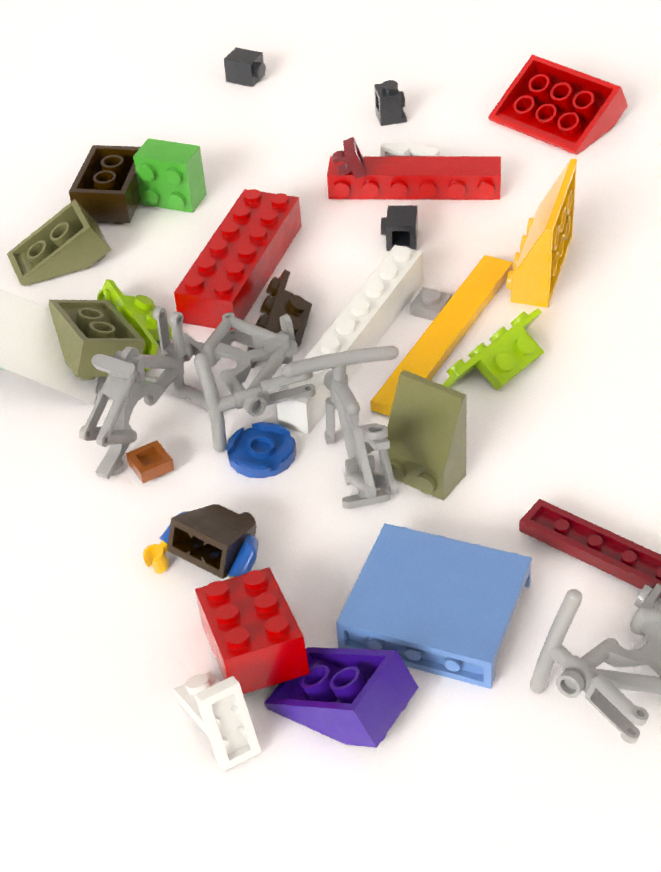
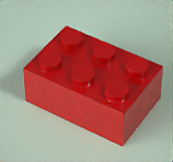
[195,567,310,694]

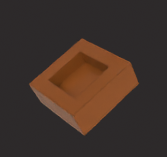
[126,440,174,483]

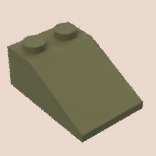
[7,199,111,286]
[48,299,145,380]
[383,370,467,501]

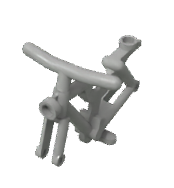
[79,306,208,479]
[183,313,316,452]
[282,345,399,509]
[530,583,661,744]

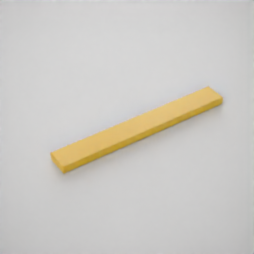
[370,255,513,416]

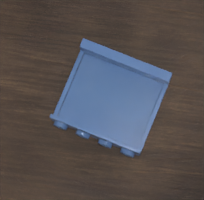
[336,523,532,689]

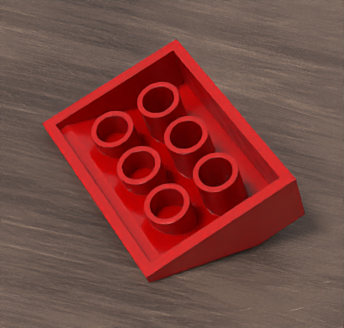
[488,54,628,155]

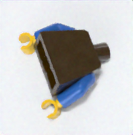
[143,504,258,579]

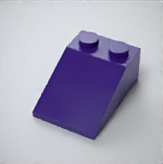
[264,647,419,748]

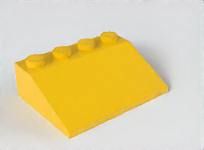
[506,158,577,308]

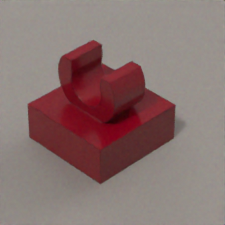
[332,137,366,179]

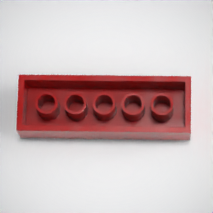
[174,189,302,330]

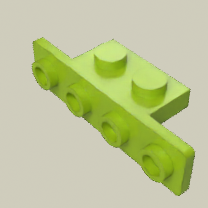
[97,279,172,371]
[442,308,544,390]

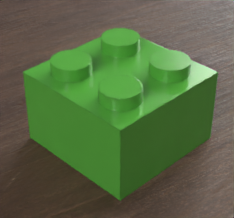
[133,138,207,213]

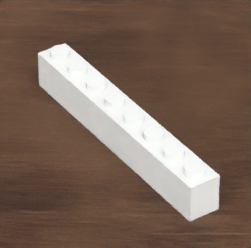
[276,245,424,435]

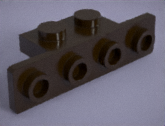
[246,269,312,369]

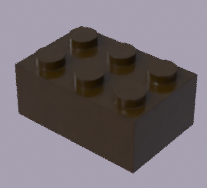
[69,145,141,224]

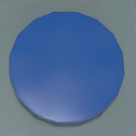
[226,422,297,478]

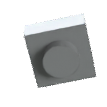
[410,287,452,321]

